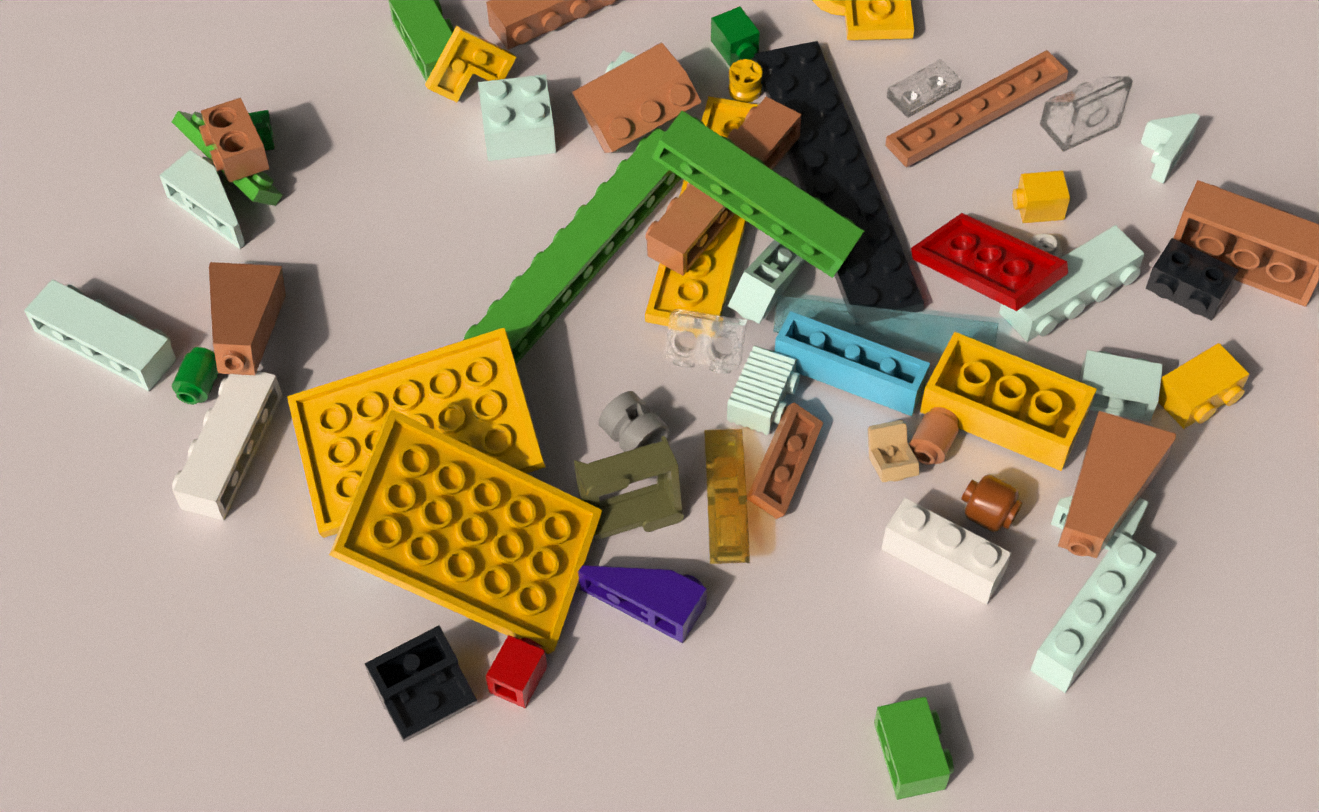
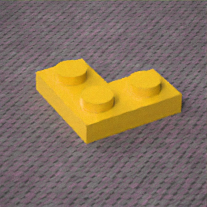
[425,25,517,103]

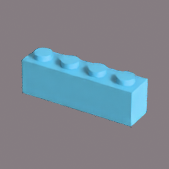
[775,311,930,416]

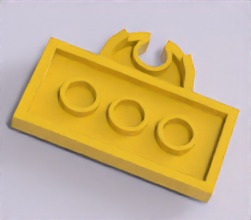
[812,0,914,40]

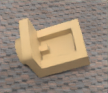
[867,420,919,483]

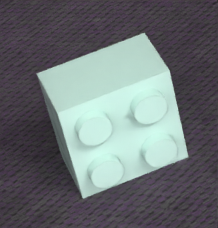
[478,74,556,161]

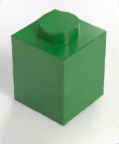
[711,6,760,67]

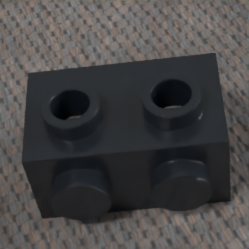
[1145,238,1238,321]

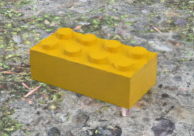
[920,331,1097,471]

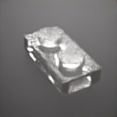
[887,59,962,118]

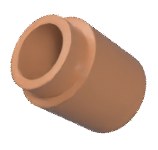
[909,407,959,465]

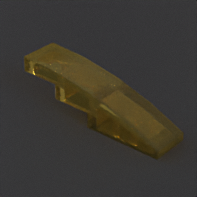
[704,429,750,564]

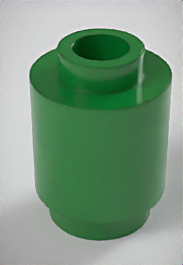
[171,347,219,405]

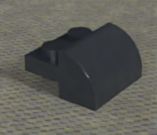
[365,625,477,742]

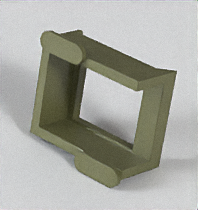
[574,436,684,541]

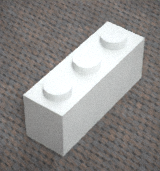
[881,497,1011,605]

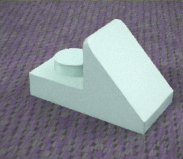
[1141,113,1200,184]

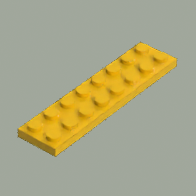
[645,96,758,335]

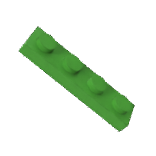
[172,111,283,206]

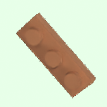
[746,402,824,519]

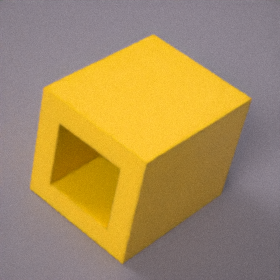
[1012,170,1070,223]

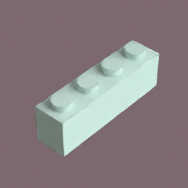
[999,225,1145,342]
[24,279,177,391]
[1030,533,1157,693]

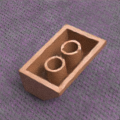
[572,42,701,153]

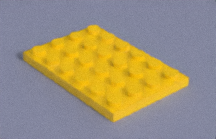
[287,328,546,538]
[329,409,602,654]

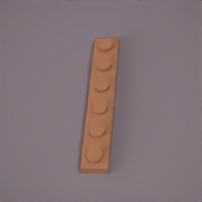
[885,50,1068,168]

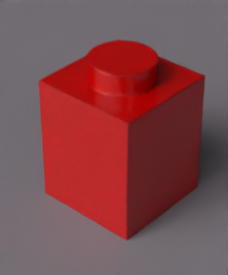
[486,635,547,708]

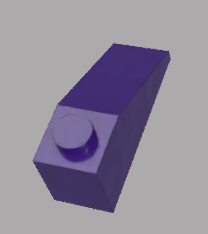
[578,565,707,643]

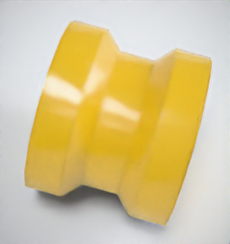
[728,59,763,103]

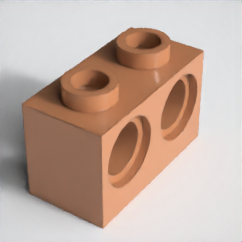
[199,97,269,183]

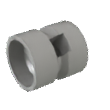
[599,391,670,452]

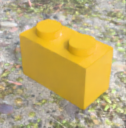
[1158,343,1249,429]

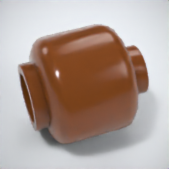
[961,474,1023,532]

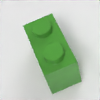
[874,697,954,800]

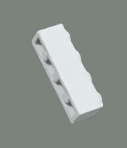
[172,371,283,521]

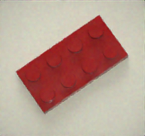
[911,213,1069,311]

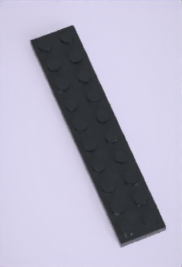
[754,41,924,326]

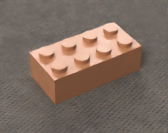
[1173,180,1319,307]

